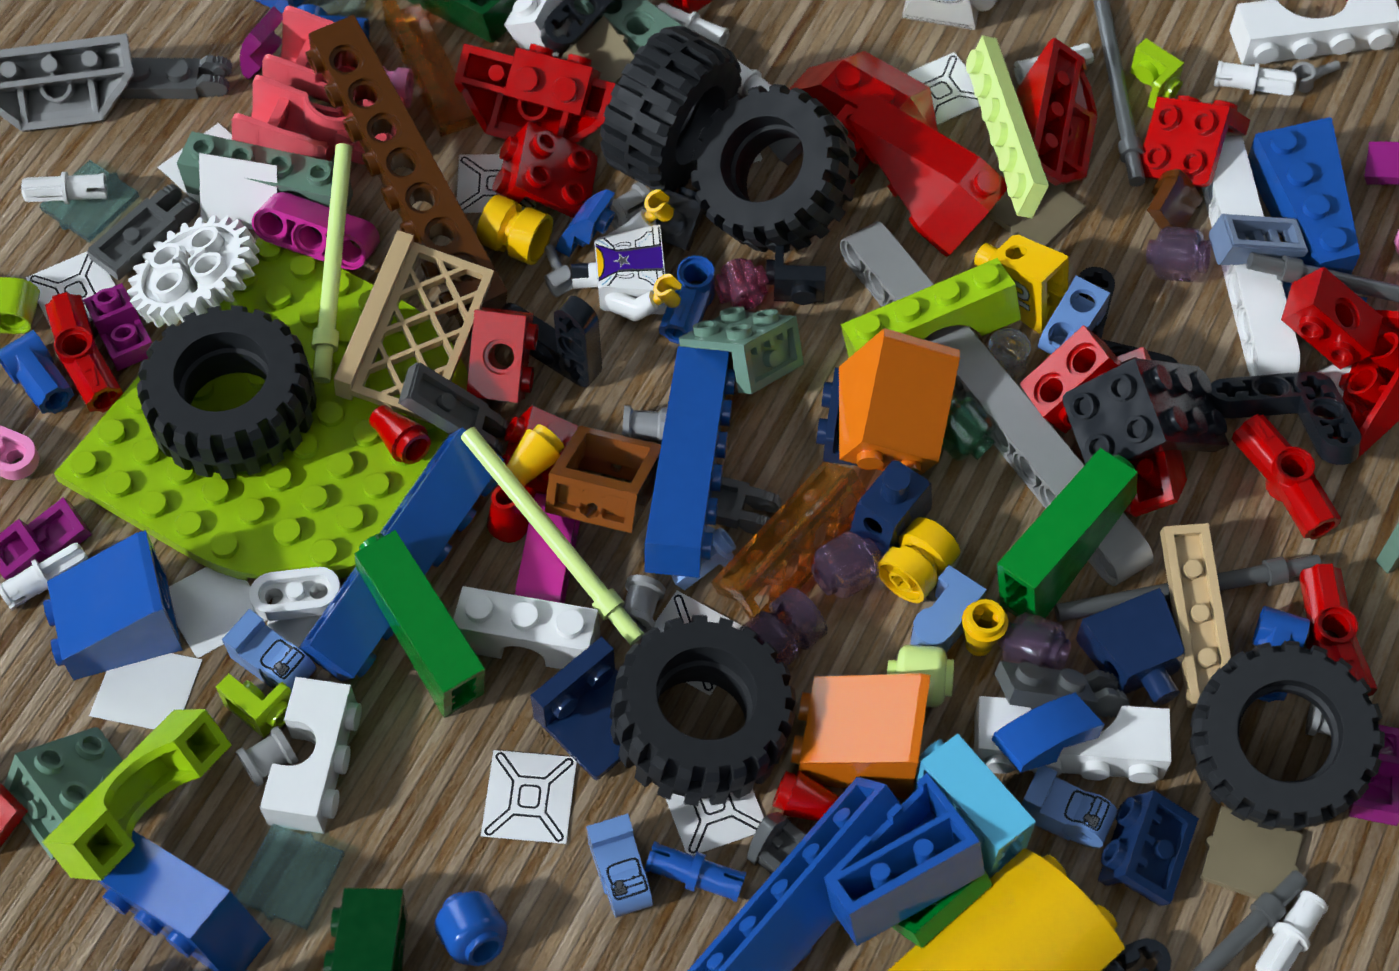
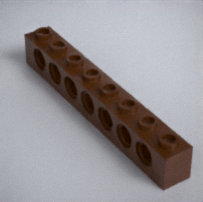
[306,14,508,327]

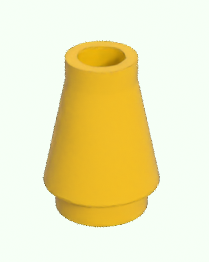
[506,424,564,486]
[962,599,1008,656]

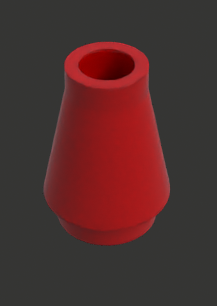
[369,405,431,465]
[487,486,529,543]
[772,770,839,821]

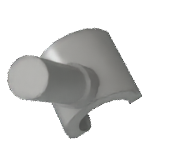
[1291,60,1341,93]
[544,244,573,297]

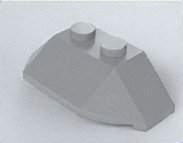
[0,33,134,132]

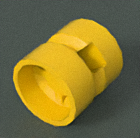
[476,194,553,265]
[876,517,961,603]

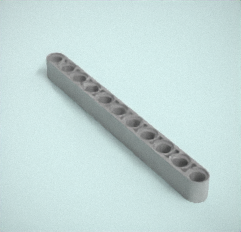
[840,221,1154,586]

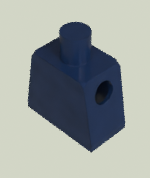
[847,460,932,564]
[1076,588,1185,706]

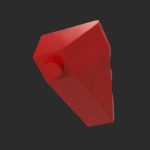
[846,92,1007,258]
[1328,309,1399,460]

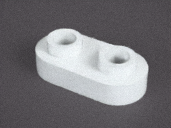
[249,567,342,621]

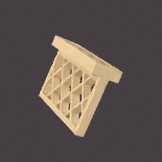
[334,230,494,424]

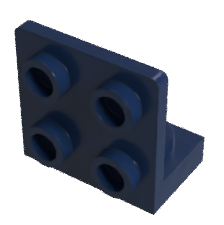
[530,636,621,780]

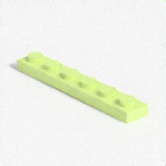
[966,35,1049,218]

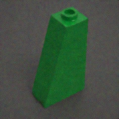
[997,448,1138,630]
[354,530,485,718]

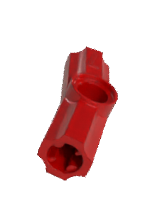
[45,292,123,413]
[1231,414,1342,540]
[1299,563,1378,696]

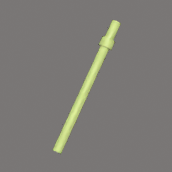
[312,143,352,383]
[461,427,644,645]

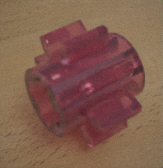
[715,258,769,311]

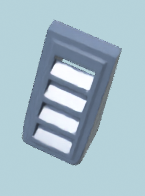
[1209,214,1308,265]

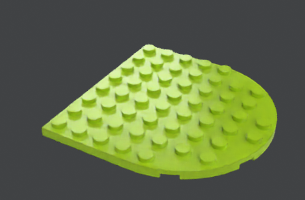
[54,237,468,581]

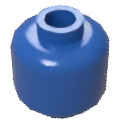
[434,891,508,966]

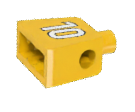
[974,235,1069,335]

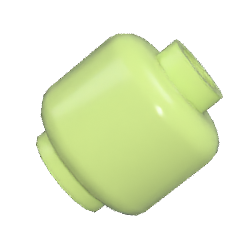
[887,645,954,707]

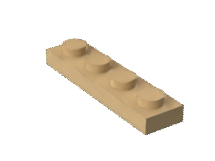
[1160,523,1231,708]

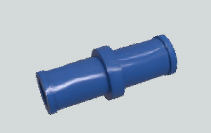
[645,841,747,902]

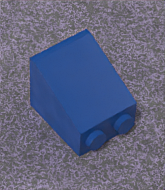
[43,530,183,680]

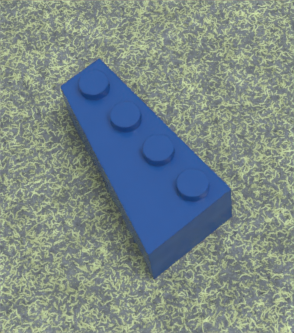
[1248,117,1360,274]

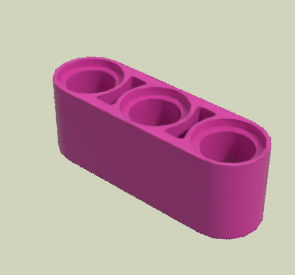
[252,192,380,270]
[515,493,580,604]

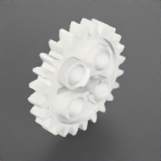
[127,215,260,328]

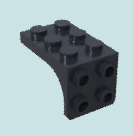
[1062,358,1230,464]

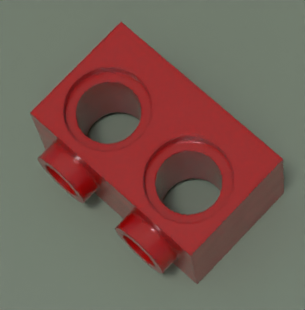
[1019,325,1122,434]

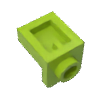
[1130,38,1184,110]
[216,674,291,738]

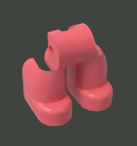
[232,6,406,165]

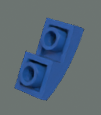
[555,189,615,257]
[991,693,1105,773]

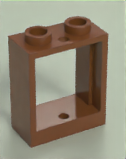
[544,425,661,533]

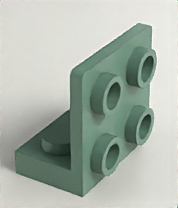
[679,306,804,394]
[4,727,123,860]

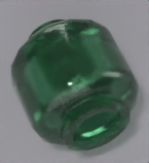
[942,396,997,461]

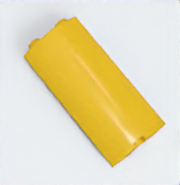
[887,848,1125,971]

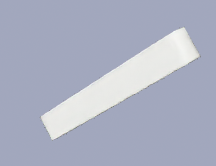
[1202,135,1300,376]

